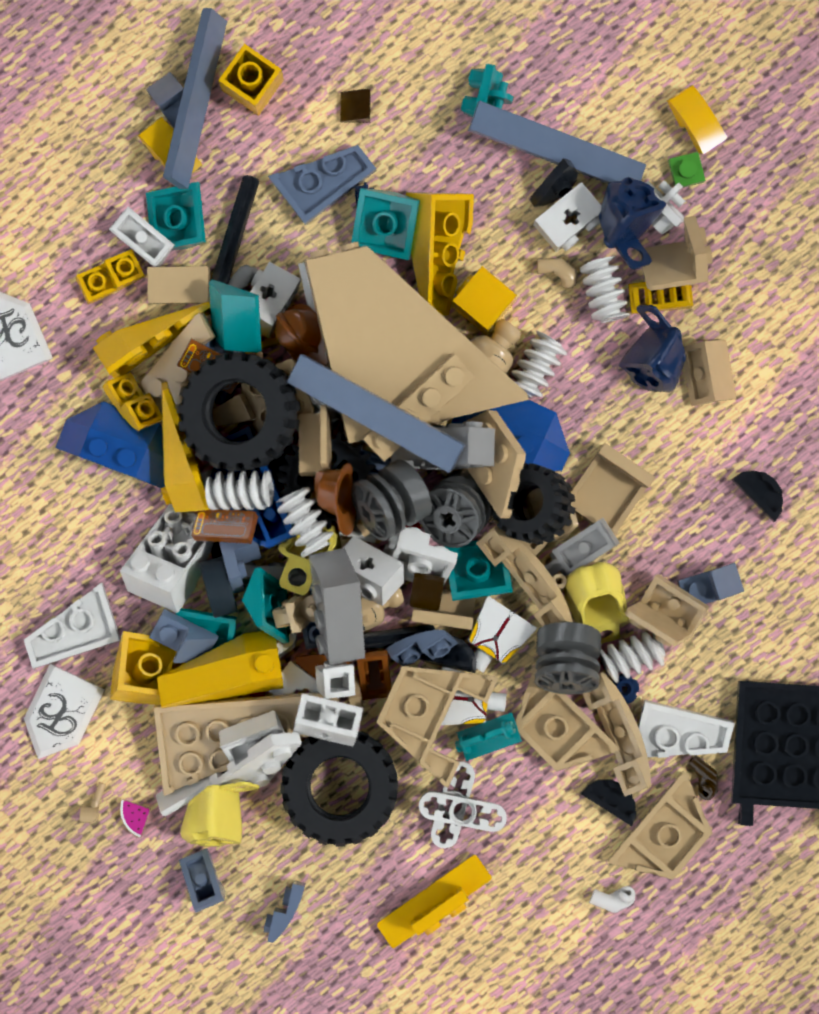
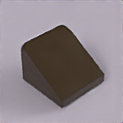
[340,89,371,123]
[410,573,445,611]

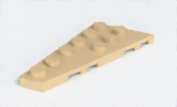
[154,692,339,796]

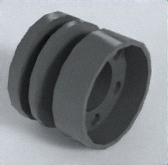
[351,459,432,541]
[420,469,495,548]
[535,622,601,694]

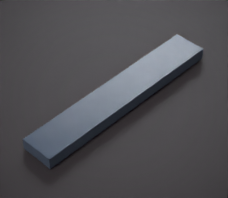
[163,8,227,189]
[468,101,646,184]
[287,354,466,473]

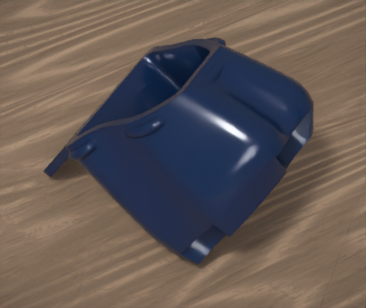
[599,177,666,270]
[619,305,686,393]

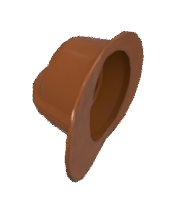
[274,303,328,366]
[314,463,356,536]

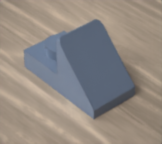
[146,72,205,128]
[219,540,261,594]
[677,563,744,604]
[149,609,219,663]
[179,848,226,913]

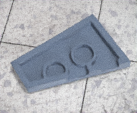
[268,145,377,225]

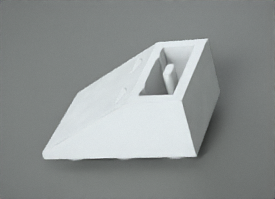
[120,504,214,613]

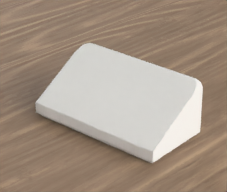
[109,207,175,267]
[219,711,285,762]
[156,775,212,816]

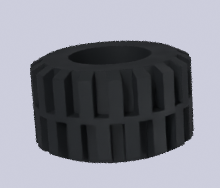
[490,463,576,545]

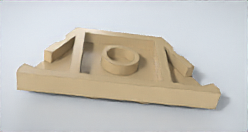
[461,410,526,518]
[515,667,620,772]
[608,771,713,880]

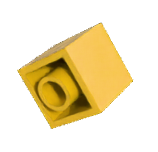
[218,43,284,116]
[452,266,517,336]

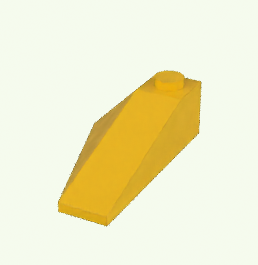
[406,192,474,316]
[93,302,211,378]
[160,382,210,512]
[110,631,238,705]
[157,631,283,708]

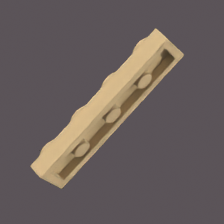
[362,354,475,461]

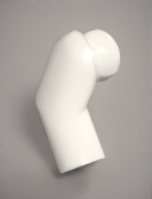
[589,886,636,913]

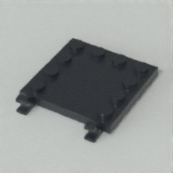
[731,681,819,826]

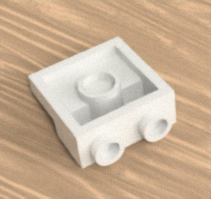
[383,527,458,586]

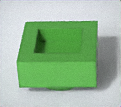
[668,152,706,188]

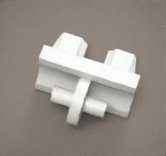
[646,180,685,234]

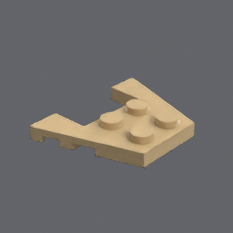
[140,313,256,427]
[376,666,498,788]

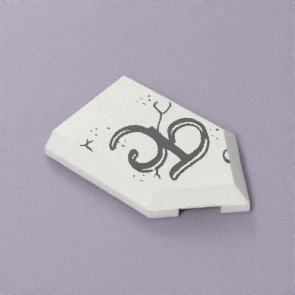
[0,292,53,381]
[24,664,105,759]

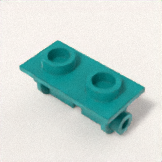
[455,712,522,761]

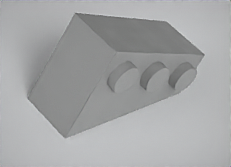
[391,421,495,470]
[309,548,365,665]

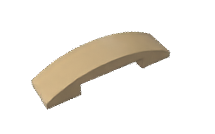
[476,526,573,627]
[583,672,651,796]

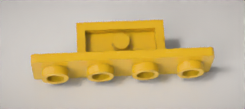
[377,854,492,948]

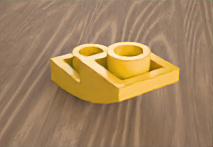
[667,85,727,154]
[137,117,202,173]
[75,249,145,305]
[102,372,162,431]

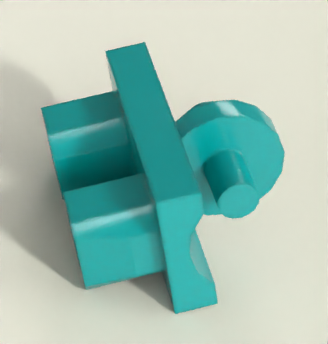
[461,64,514,117]

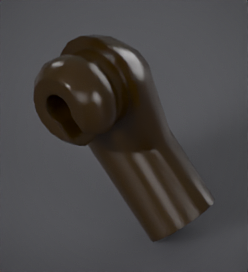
[686,755,718,800]

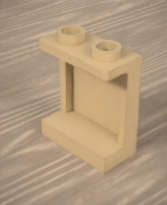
[570,443,656,536]

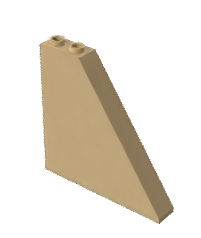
[304,241,529,443]

